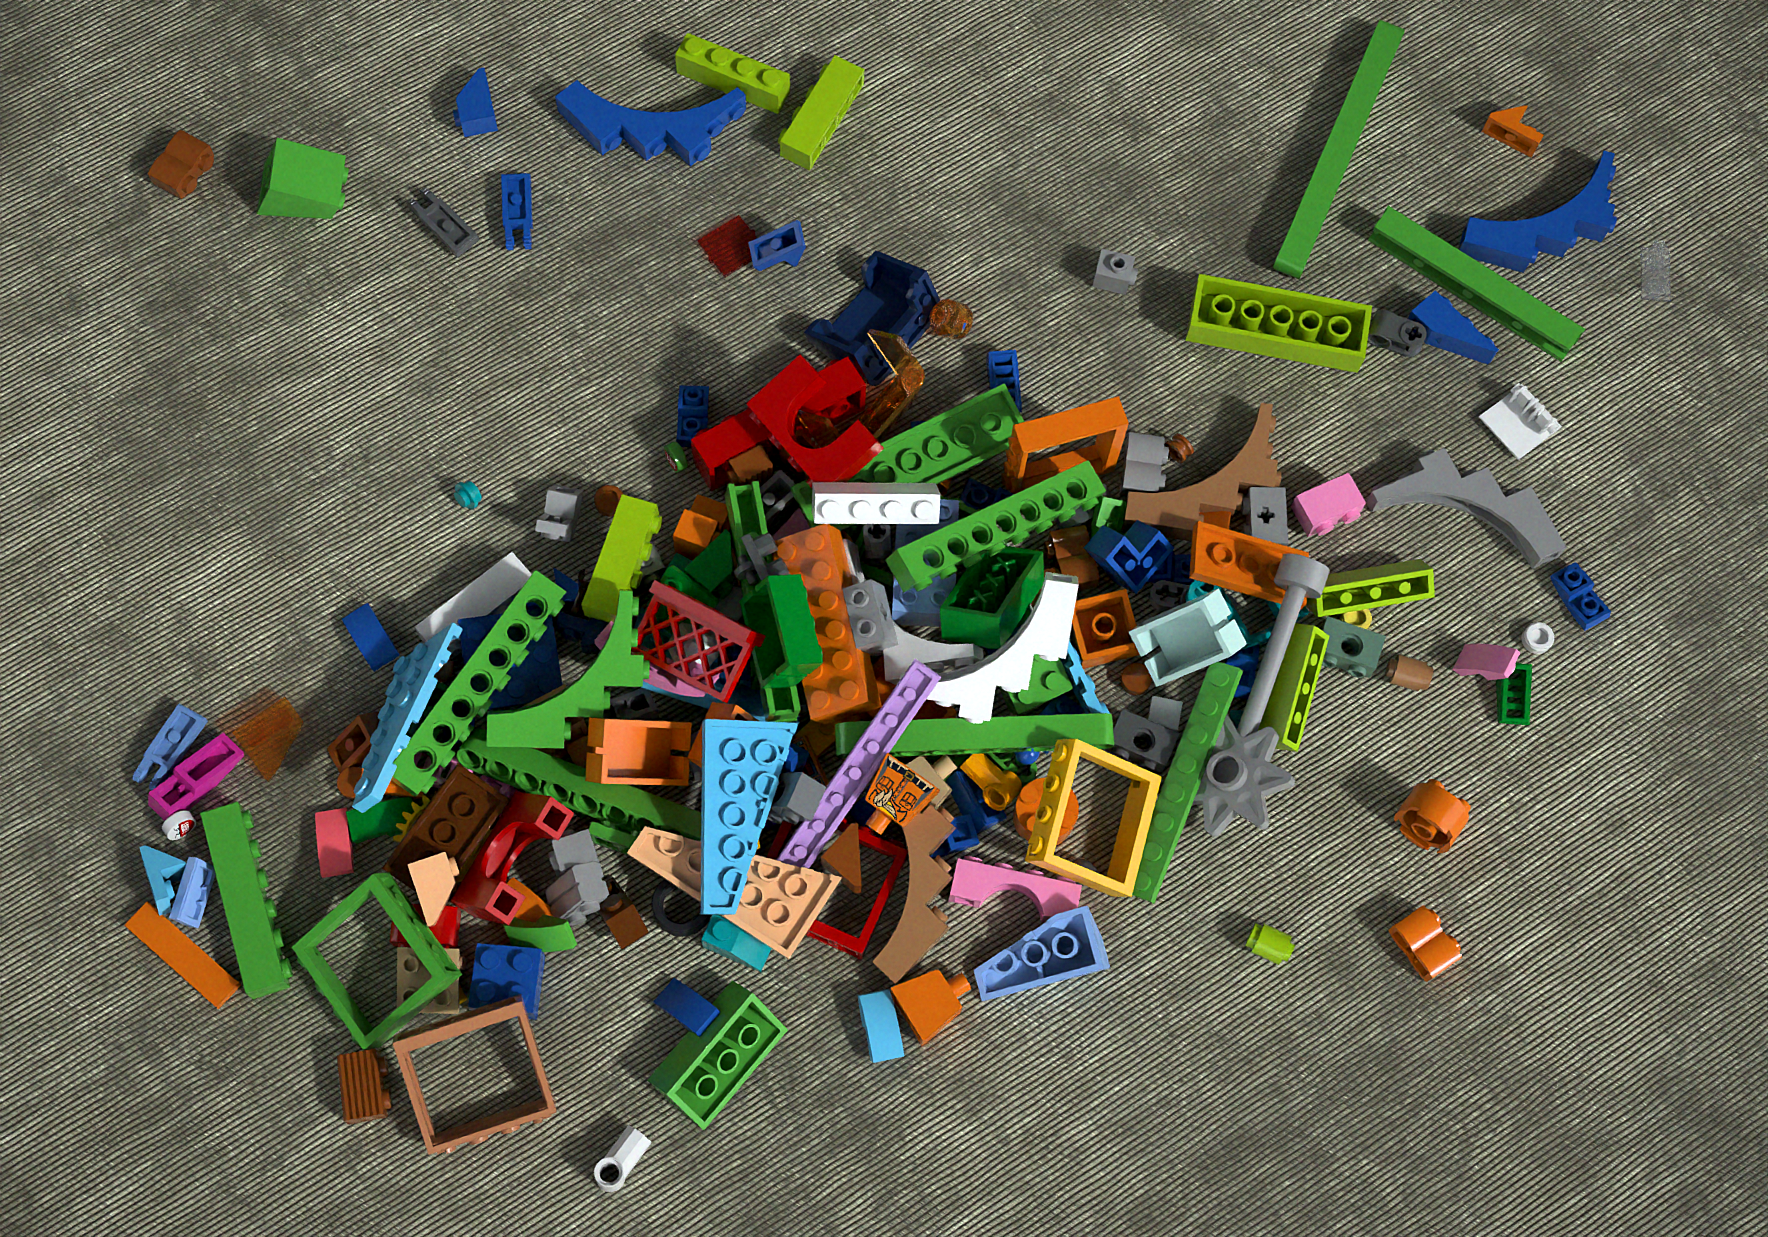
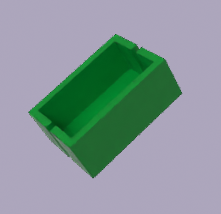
[740,574,823,689]

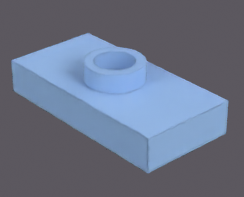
[169,857,216,928]

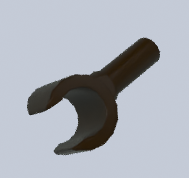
[570,569,590,614]

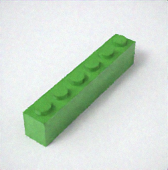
[200,802,293,999]

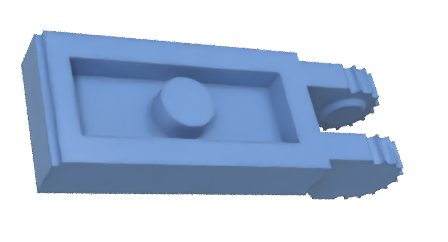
[132,703,208,791]

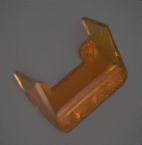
[796,329,925,448]

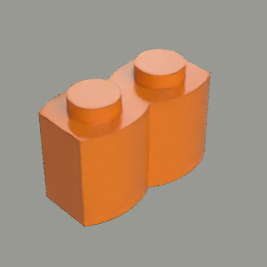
[1388,905,1462,982]

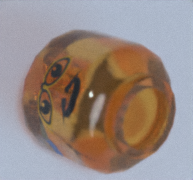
[930,299,973,340]

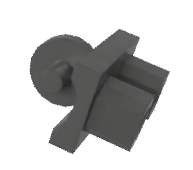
[734,533,790,586]

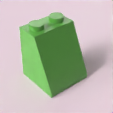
[257,138,349,219]

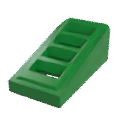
[1496,663,1532,725]

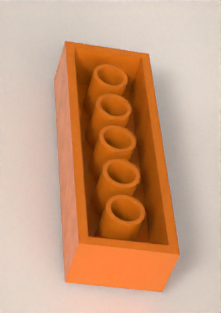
[773,524,882,724]

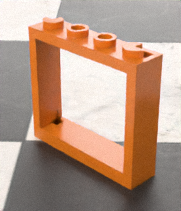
[1001,396,1129,494]

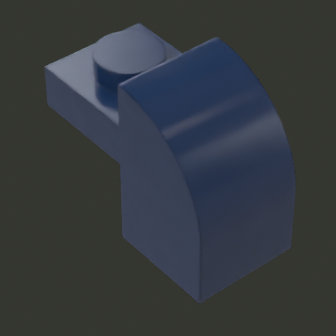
[556,612,609,654]

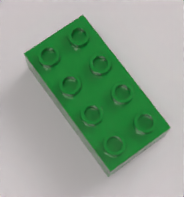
[940,546,1044,649]

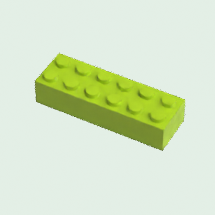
[1185,274,1372,373]

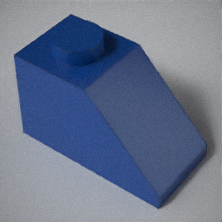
[453,67,498,137]

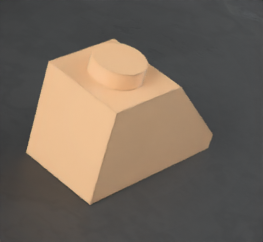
[407,852,460,927]

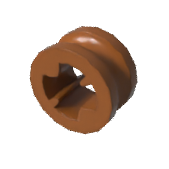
[1164,433,1194,463]

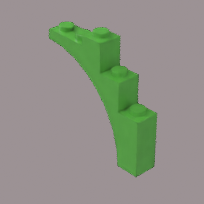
[486,589,650,748]

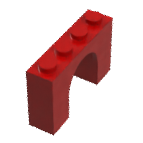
[746,354,884,488]
[450,792,574,925]

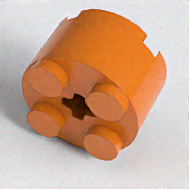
[1013,777,1079,846]
[1394,779,1471,853]

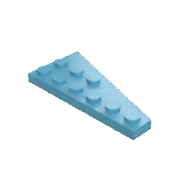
[352,623,463,813]

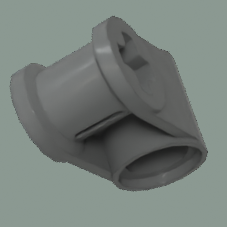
[1368,310,1427,357]

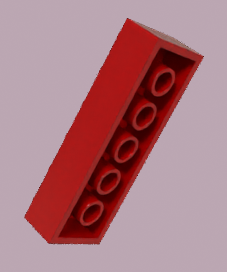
[691,356,866,492]

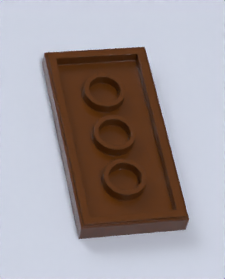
[382,763,510,893]

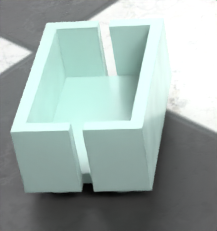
[1129,588,1247,687]

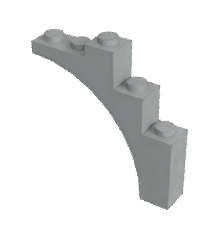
[1366,448,1567,569]

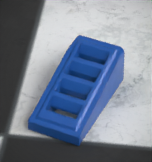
[986,350,1022,412]

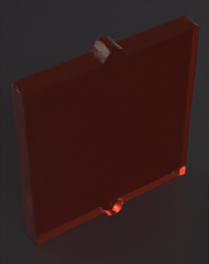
[698,215,757,278]

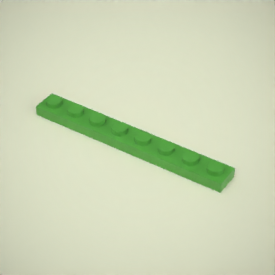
[1132,662,1243,904]

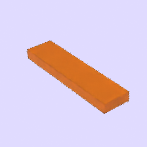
[124,901,241,1009]

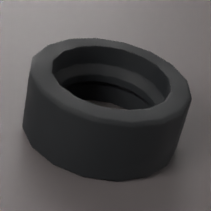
[651,879,711,937]

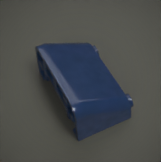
[804,250,941,386]

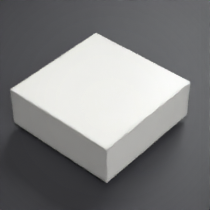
[1148,696,1183,732]

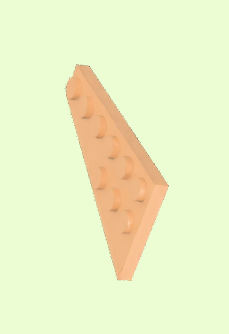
[627,826,842,960]

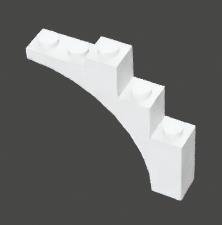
[843,539,984,685]
[900,572,1079,723]

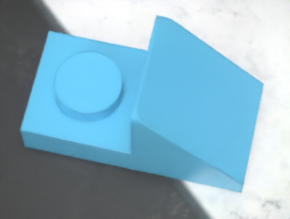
[139,845,186,916]

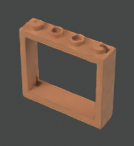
[393,994,557,1155]

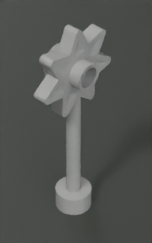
[1176,553,1330,837]

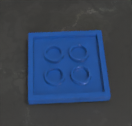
[457,608,562,710]

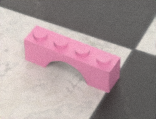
[948,856,1082,923]

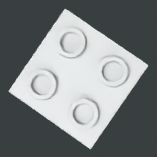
[1479,383,1562,460]

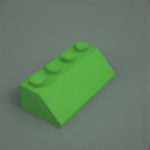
[647,980,788,1130]

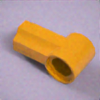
[960,754,1022,811]

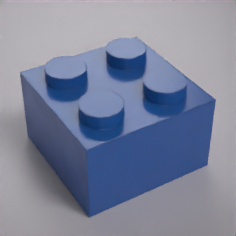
[468,943,545,1020]

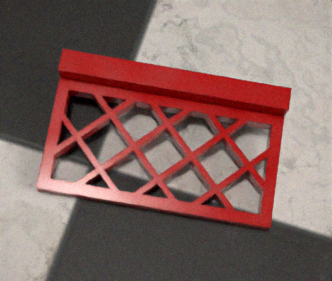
[631,580,766,703]

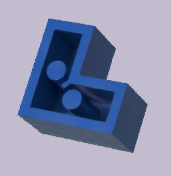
[1084,520,1174,594]

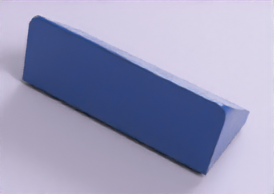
[945,770,1007,834]

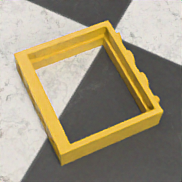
[1025,739,1162,897]

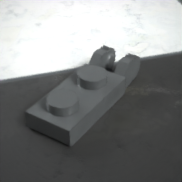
[406,187,479,258]

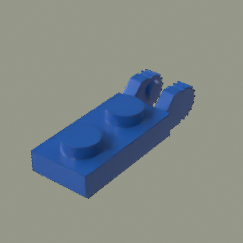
[501,173,533,250]

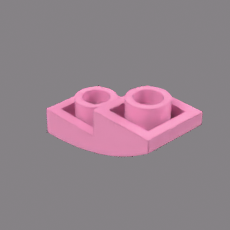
[1452,644,1520,681]

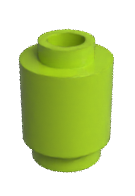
[1245,923,1295,965]

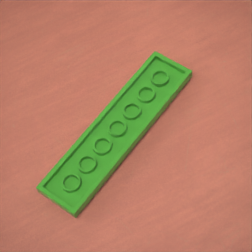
[790,383,1024,531]

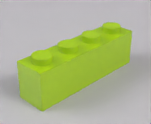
[675,33,790,114]
[778,55,865,171]
[581,494,662,623]
[1306,559,1435,617]
[1258,623,1330,752]

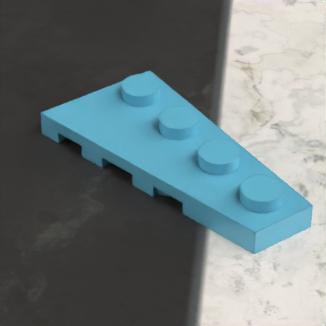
[1060,641,1110,714]

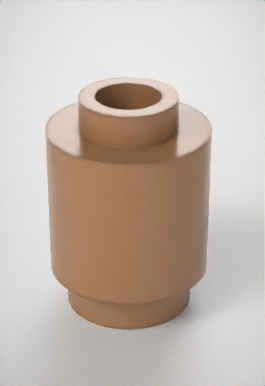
[1385,654,1434,691]

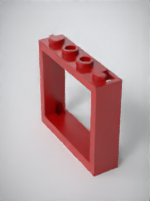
[766,818,908,960]

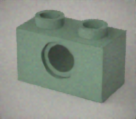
[1320,616,1386,678]

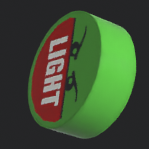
[664,441,688,473]

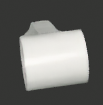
[594,1125,651,1192]

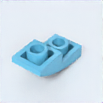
[857,989,904,1063]

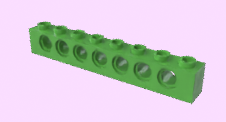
[885,460,1106,592]
[391,570,566,797]

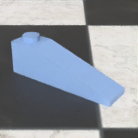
[974,906,1110,1001]

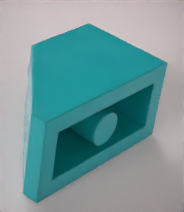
[701,915,771,972]

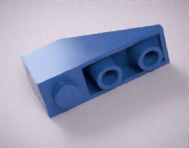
[1407,290,1499,365]

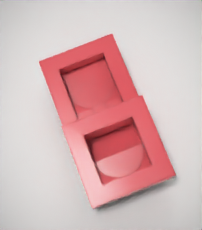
[315,807,354,878]

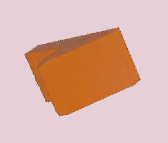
[1481,105,1544,157]

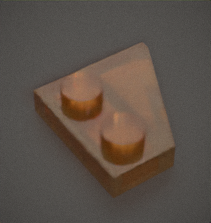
[232,696,304,782]

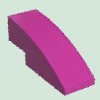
[148,733,244,821]

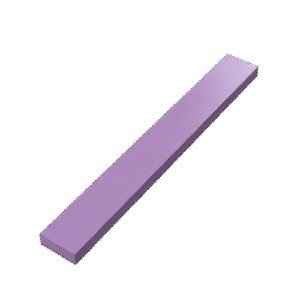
[776,658,941,869]

